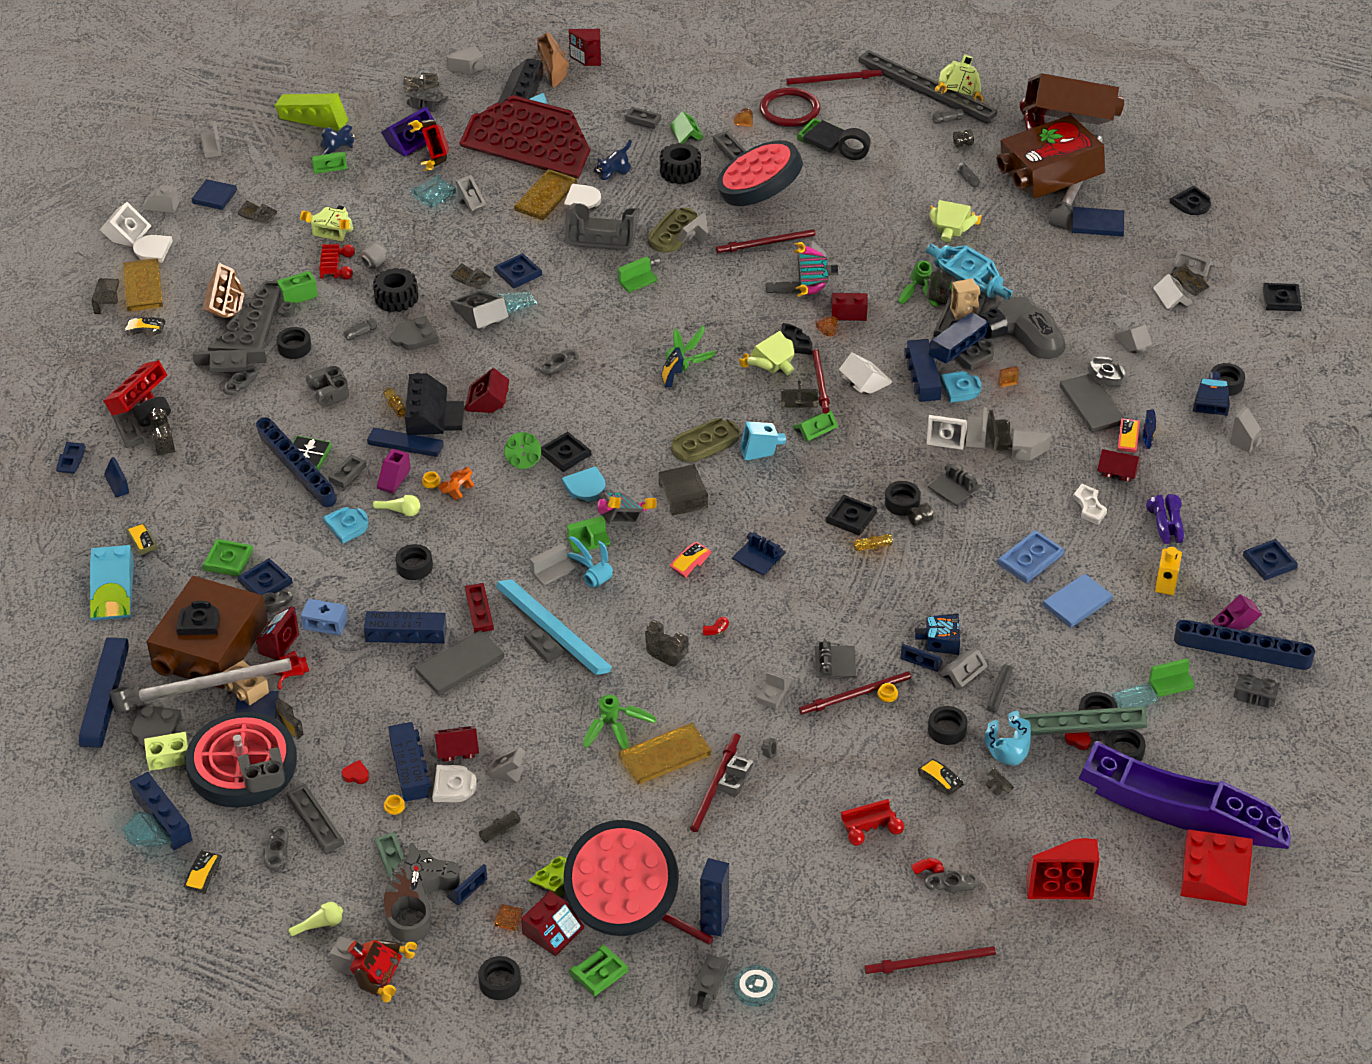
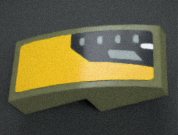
[126,523,158,555]

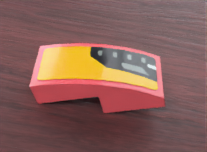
[1117,418,1140,453]
[669,541,712,578]

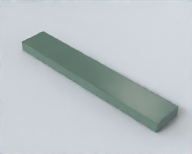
[1021,706,1147,736]

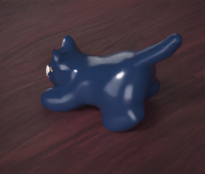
[320,125,354,155]
[594,140,632,180]

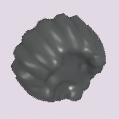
[761,738,777,758]

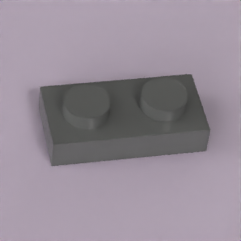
[625,107,661,129]
[328,454,367,488]
[524,626,563,663]

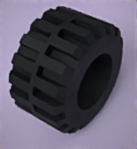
[660,143,701,184]
[373,268,418,312]

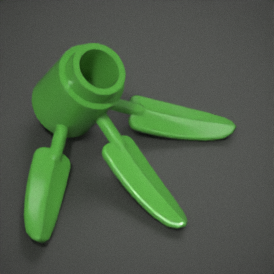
[898,261,952,307]
[665,325,716,372]
[583,695,657,752]

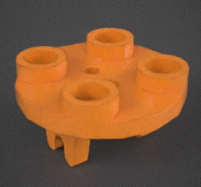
[438,466,474,500]

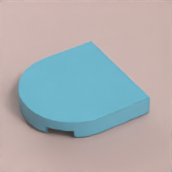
[940,371,981,403]
[562,466,606,502]
[323,507,368,544]

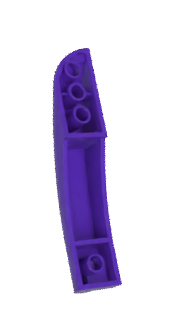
[1078,741,1291,849]

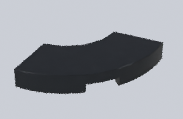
[781,323,812,355]

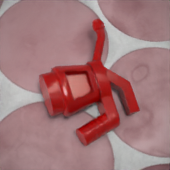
[271,651,310,690]

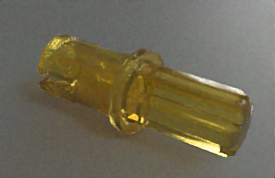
[383,387,406,417]
[853,533,893,551]

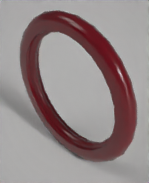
[760,88,820,127]

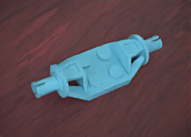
[926,243,1013,300]

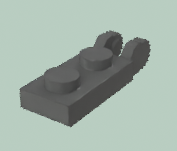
[689,954,729,1011]

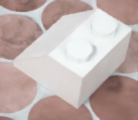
[100,202,151,247]
[839,352,893,394]
[927,415,968,450]

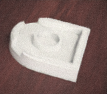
[564,184,601,209]
[133,235,173,263]
[432,765,477,802]

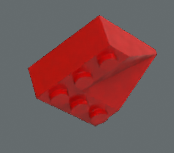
[1180,829,1253,906]
[1026,838,1100,900]

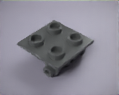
[406,88,448,112]
[928,463,981,506]
[815,638,856,677]
[1233,673,1280,708]

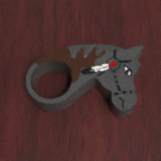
[384,843,460,942]

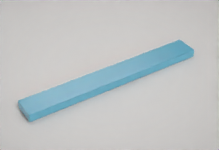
[496,579,612,675]

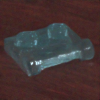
[411,174,456,208]

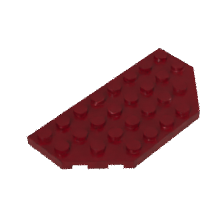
[459,95,591,179]

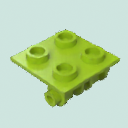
[528,856,567,897]

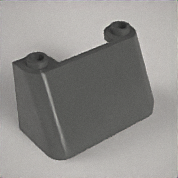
[565,203,640,250]

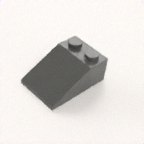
[450,290,508,330]

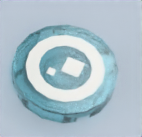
[734,965,778,1007]

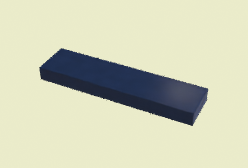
[367,427,444,457]

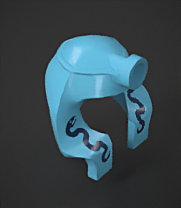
[984,710,1031,765]

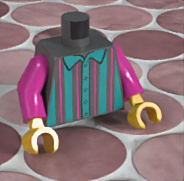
[793,242,838,297]
[597,490,657,525]

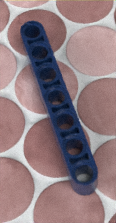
[256,417,337,507]
[1174,620,1315,670]
[79,637,129,748]

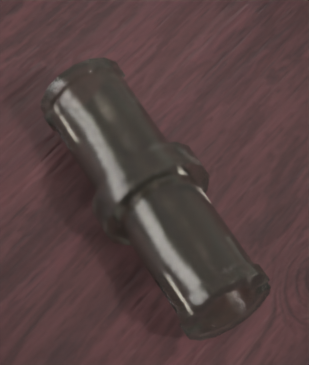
[479,810,521,843]

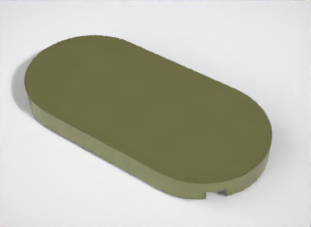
[649,207,698,253]
[671,418,739,462]

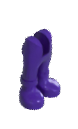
[1146,494,1184,544]

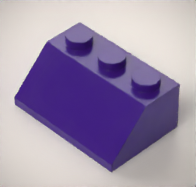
[381,106,435,156]

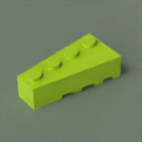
[274,93,348,131]

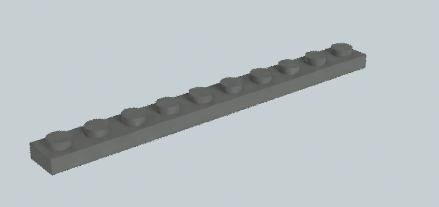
[858,50,998,123]

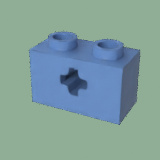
[301,599,348,636]

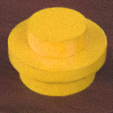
[422,471,441,488]
[878,683,898,702]
[384,795,405,815]

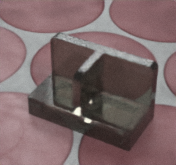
[91,278,119,314]
[781,381,818,408]
[987,410,1013,451]

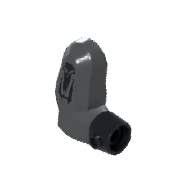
[980,296,1066,359]

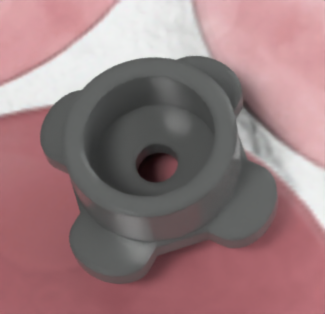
[278,301,297,318]

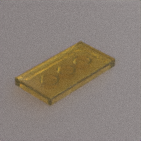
[514,169,577,220]
[123,258,163,311]
[619,722,711,785]

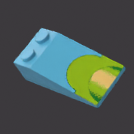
[90,545,134,621]

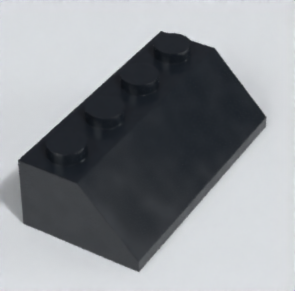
[498,59,543,103]
[405,373,447,435]

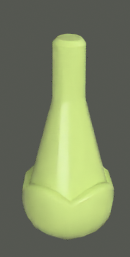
[373,495,421,516]
[288,902,343,936]

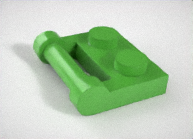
[568,945,628,997]

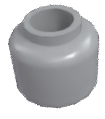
[361,243,387,268]

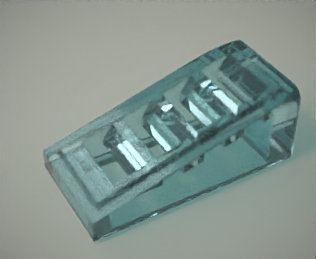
[498,292,537,313]

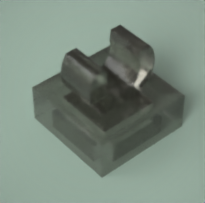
[986,767,1014,796]

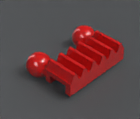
[319,244,355,280]
[841,799,904,846]

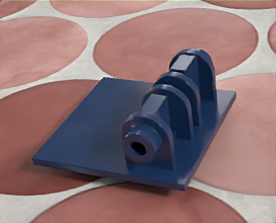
[732,532,786,576]

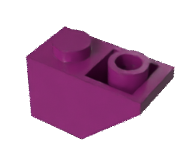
[377,449,411,494]
[1212,594,1262,630]

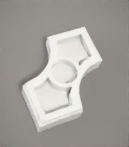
[1073,484,1107,525]

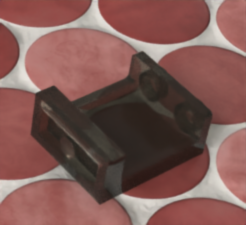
[659,464,708,516]

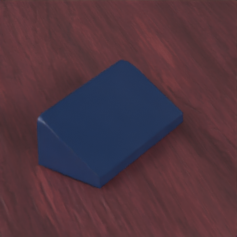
[104,457,129,497]
[901,644,943,672]
[447,864,487,905]

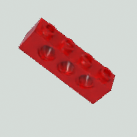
[103,360,168,416]

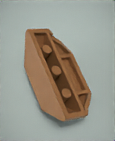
[537,33,569,88]
[202,263,245,318]

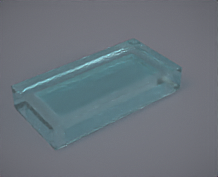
[1112,683,1158,708]

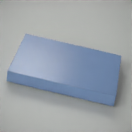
[997,530,1065,584]
[1043,574,1113,628]

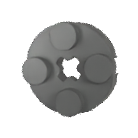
[1088,356,1125,386]

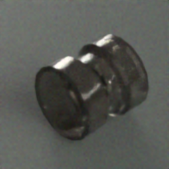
[953,129,974,148]
[907,503,934,527]

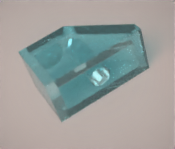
[122,811,172,847]

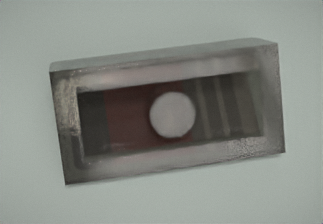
[926,269,951,305]

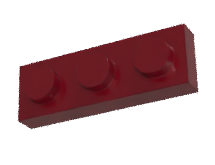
[464,583,494,634]

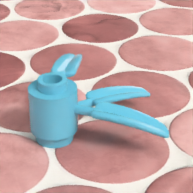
[567,536,613,588]

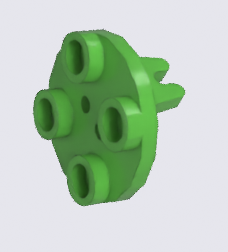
[504,432,541,469]

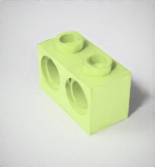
[144,732,189,771]

